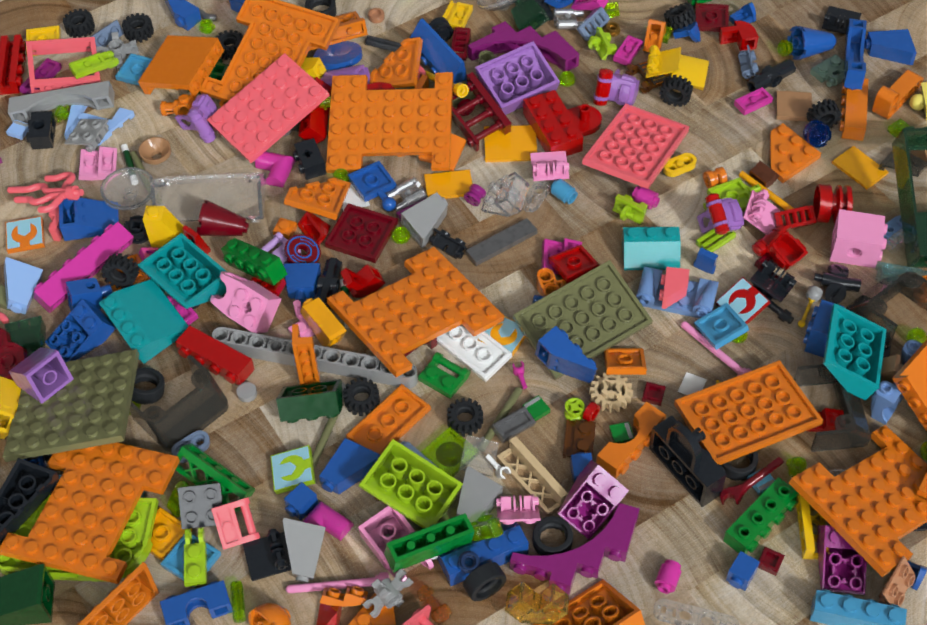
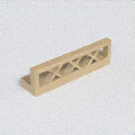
[496,436,568,517]

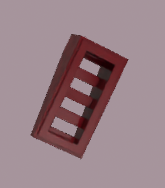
[451,27,471,61]

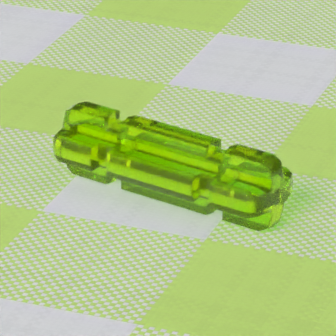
[230,581,246,623]

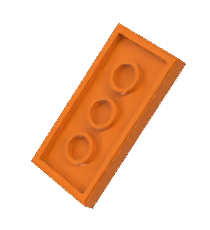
[346,384,431,455]

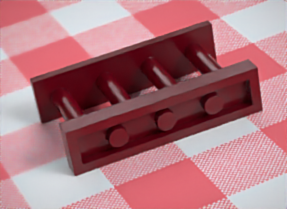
[452,72,512,152]

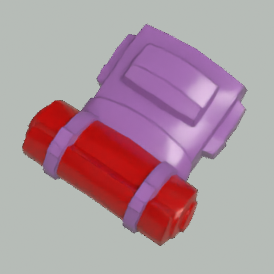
[593,68,640,106]
[697,193,744,235]

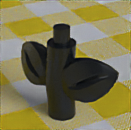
[813,264,862,304]

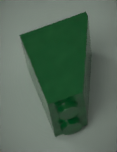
[0,564,55,625]

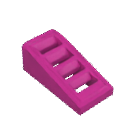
[571,0,608,10]

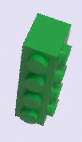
[221,238,287,286]
[723,477,799,554]
[384,513,475,573]

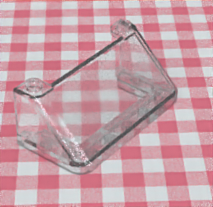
[150,172,266,223]

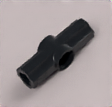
[747,59,796,92]
[316,257,343,310]

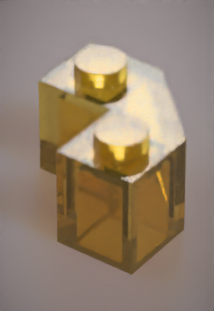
[505,581,569,625]

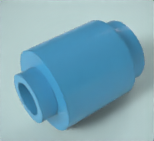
[551,179,578,204]

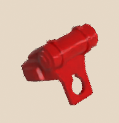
[752,223,808,271]

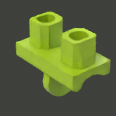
[587,27,617,60]
[612,194,648,225]

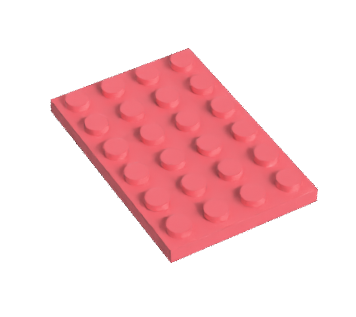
[207,53,330,163]
[582,104,690,189]

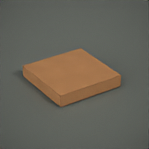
[776,90,812,122]

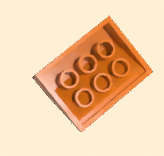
[76,562,159,625]
[533,579,645,625]

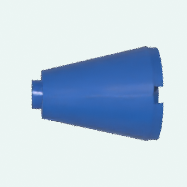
[787,26,836,60]

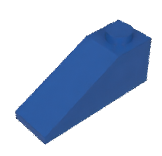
[165,0,201,31]

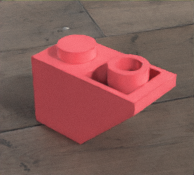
[659,267,690,309]

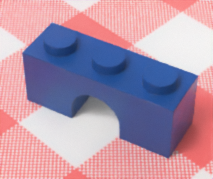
[160,580,233,625]

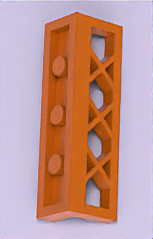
[292,324,321,384]

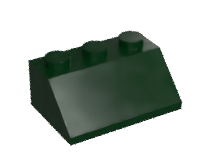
[276,379,343,423]

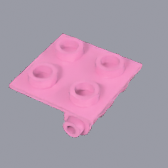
[530,151,569,181]
[743,189,780,235]
[496,495,541,525]

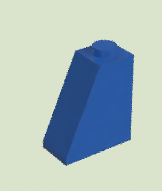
[864,29,917,65]
[319,438,380,494]

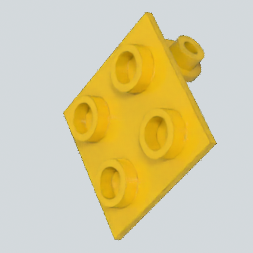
[646,45,681,78]

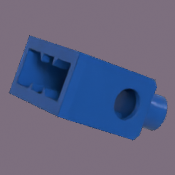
[284,263,322,305]
[66,278,112,311]

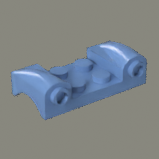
[636,266,719,319]
[871,340,922,425]

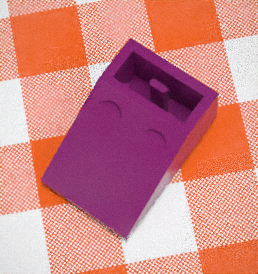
[557,460,629,539]
[817,525,867,595]

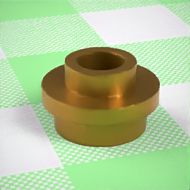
[604,22,621,37]

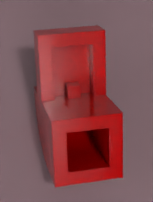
[719,21,759,51]
[340,264,385,298]

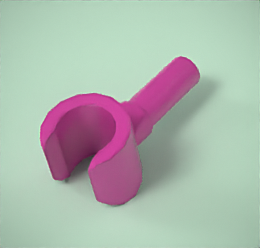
[513,361,527,389]

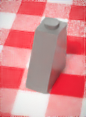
[401,192,448,248]
[457,466,503,532]
[283,518,326,583]

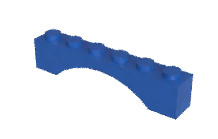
[844,19,867,90]

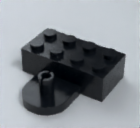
[649,415,727,507]

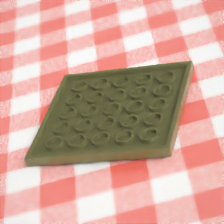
[3,349,140,462]

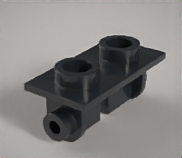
[430,228,467,259]

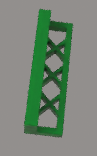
[176,443,256,513]

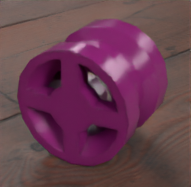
[464,184,486,206]

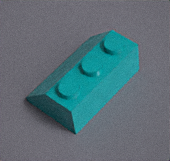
[622,227,681,270]

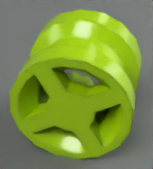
[564,398,585,422]

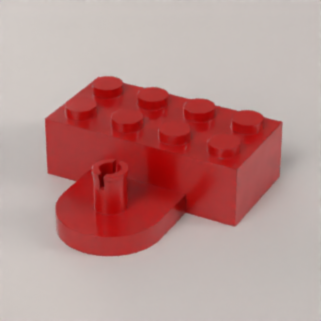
[523,90,602,156]

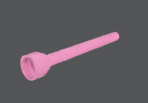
[681,321,752,376]
[286,572,389,594]

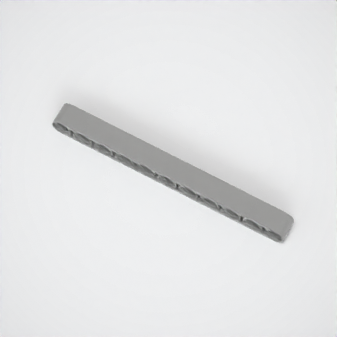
[212,327,418,388]

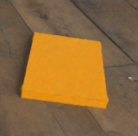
[832,146,889,190]
[424,170,472,199]

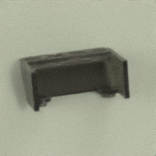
[846,272,927,348]
[130,355,229,452]
[794,364,871,452]

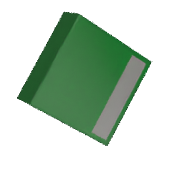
[522,395,550,421]
[609,421,634,443]

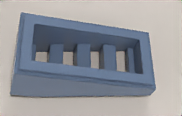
[577,7,610,42]

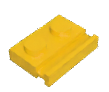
[442,0,473,30]

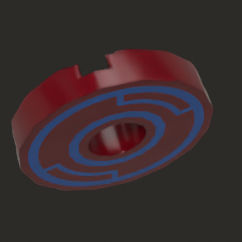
[284,234,321,263]

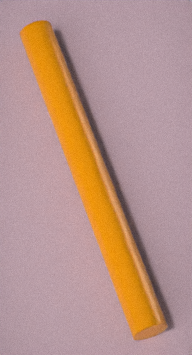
[739,171,798,215]

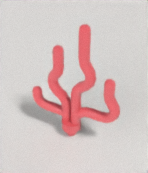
[7,172,84,213]

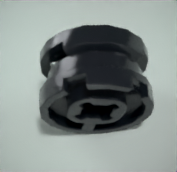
[429,17,453,42]
[124,215,149,244]

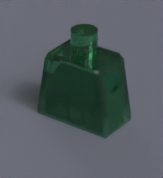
[511,0,550,30]
[5,316,46,356]

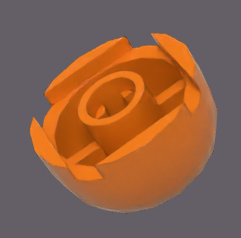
[248,602,291,625]

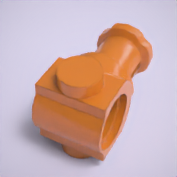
[160,94,195,116]

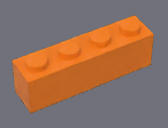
[839,78,869,141]

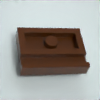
[563,419,596,459]

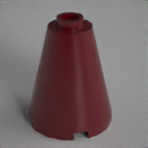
[197,200,249,236]

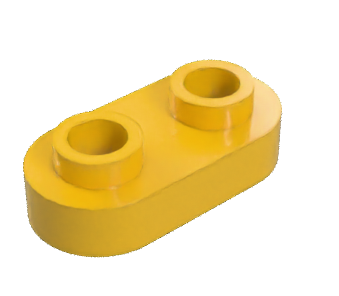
[663,153,697,177]

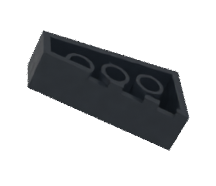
[0,458,59,546]

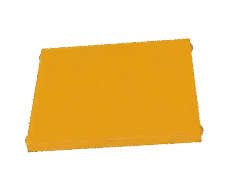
[483,125,537,162]

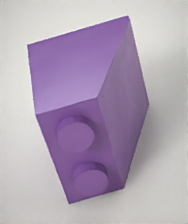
[8,347,73,404]

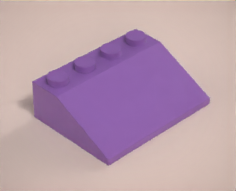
[475,41,560,115]

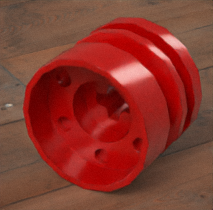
[813,184,853,223]

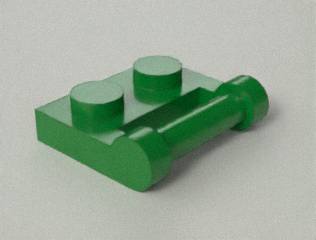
[418,352,471,399]

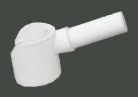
[485,454,511,479]

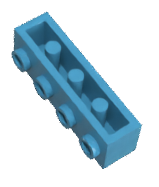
[810,590,907,625]

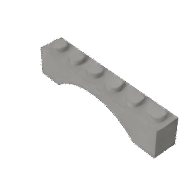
[8,81,115,122]

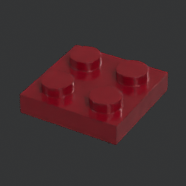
[695,3,729,32]

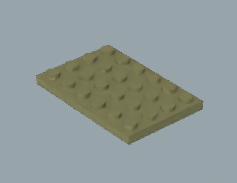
[513,260,653,380]

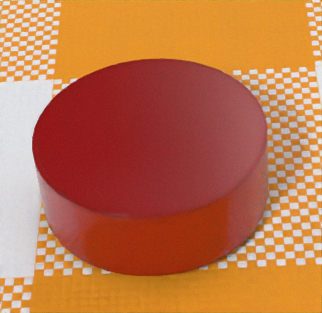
[583,402,600,422]

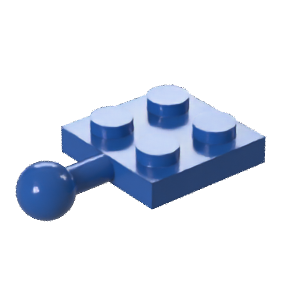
[348,161,396,211]

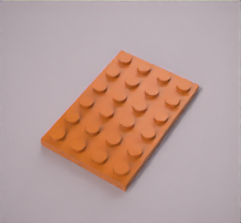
[674,360,823,465]

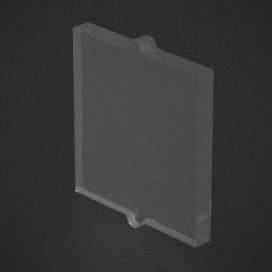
[459,435,499,477]

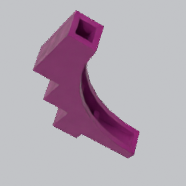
[468,21,579,72]
[510,503,640,595]

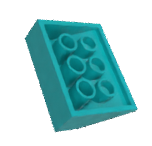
[138,233,227,309]
[99,279,189,364]
[823,303,887,401]

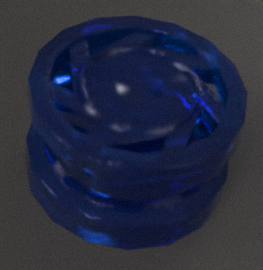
[803,120,832,148]

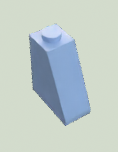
[4,257,43,315]

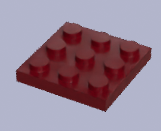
[325,203,398,263]

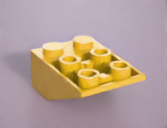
[0,376,21,439]

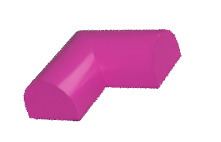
[255,151,295,188]
[302,501,354,541]

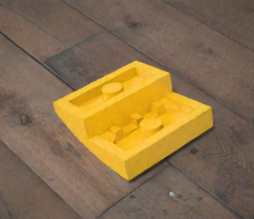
[671,54,709,90]

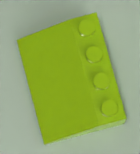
[359,439,463,529]

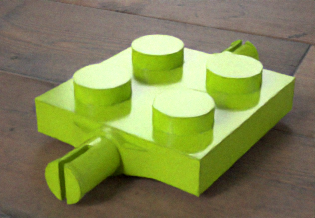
[703,177,761,212]

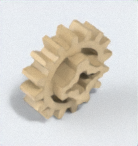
[589,372,633,413]

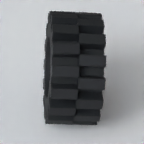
[664,3,696,30]
[63,9,95,38]
[122,13,154,43]
[216,30,243,60]
[659,75,693,107]
[806,99,842,132]
[101,253,139,289]
[343,378,380,416]
[447,398,483,437]

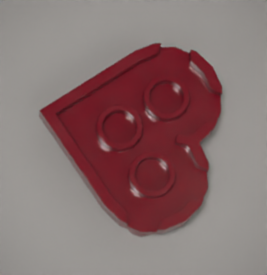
[0,328,28,380]

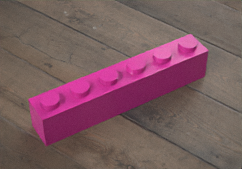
[33,222,134,313]

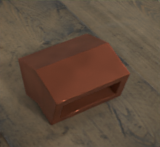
[749,161,780,188]

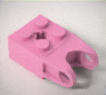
[210,271,281,334]
[358,506,434,582]

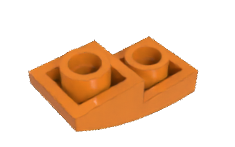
[320,586,368,607]

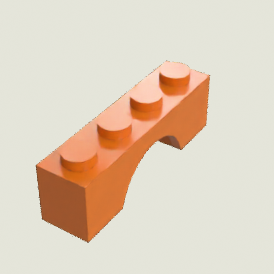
[596,401,666,479]

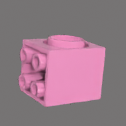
[830,209,888,268]

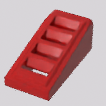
[774,205,817,229]
[183,225,211,254]

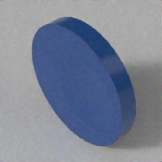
[314,41,363,70]

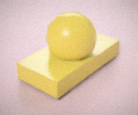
[909,82,927,120]

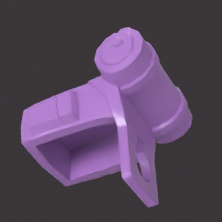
[175,94,218,143]

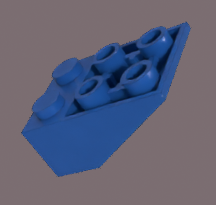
[59,197,119,241]
[45,299,116,362]
[535,326,597,384]

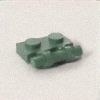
[810,54,845,87]

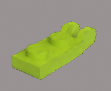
[68,50,119,79]
[184,527,207,587]

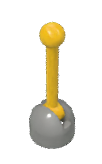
[798,286,823,327]

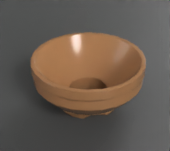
[138,137,171,165]

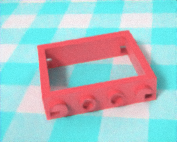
[26,37,101,94]

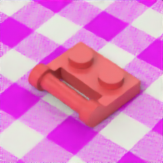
[211,497,261,550]

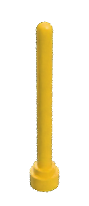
[425,70,469,98]

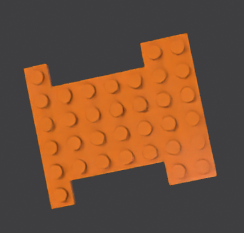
[199,0,340,102]
[326,72,453,173]
[327,247,504,377]
[789,425,927,577]
[0,442,180,584]

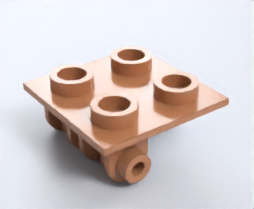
[879,556,915,606]

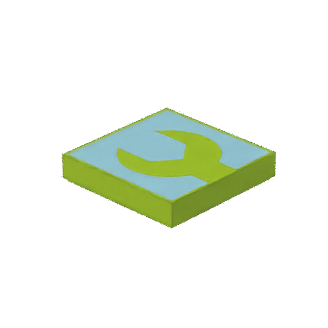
[270,445,316,494]

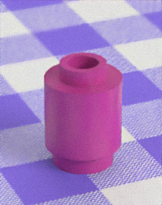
[631,186,660,210]
[654,560,682,594]

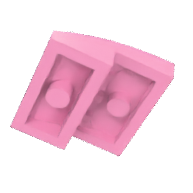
[79,146,117,181]

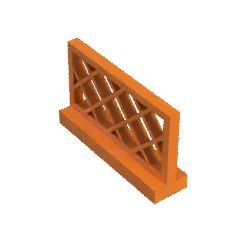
[309,11,368,51]

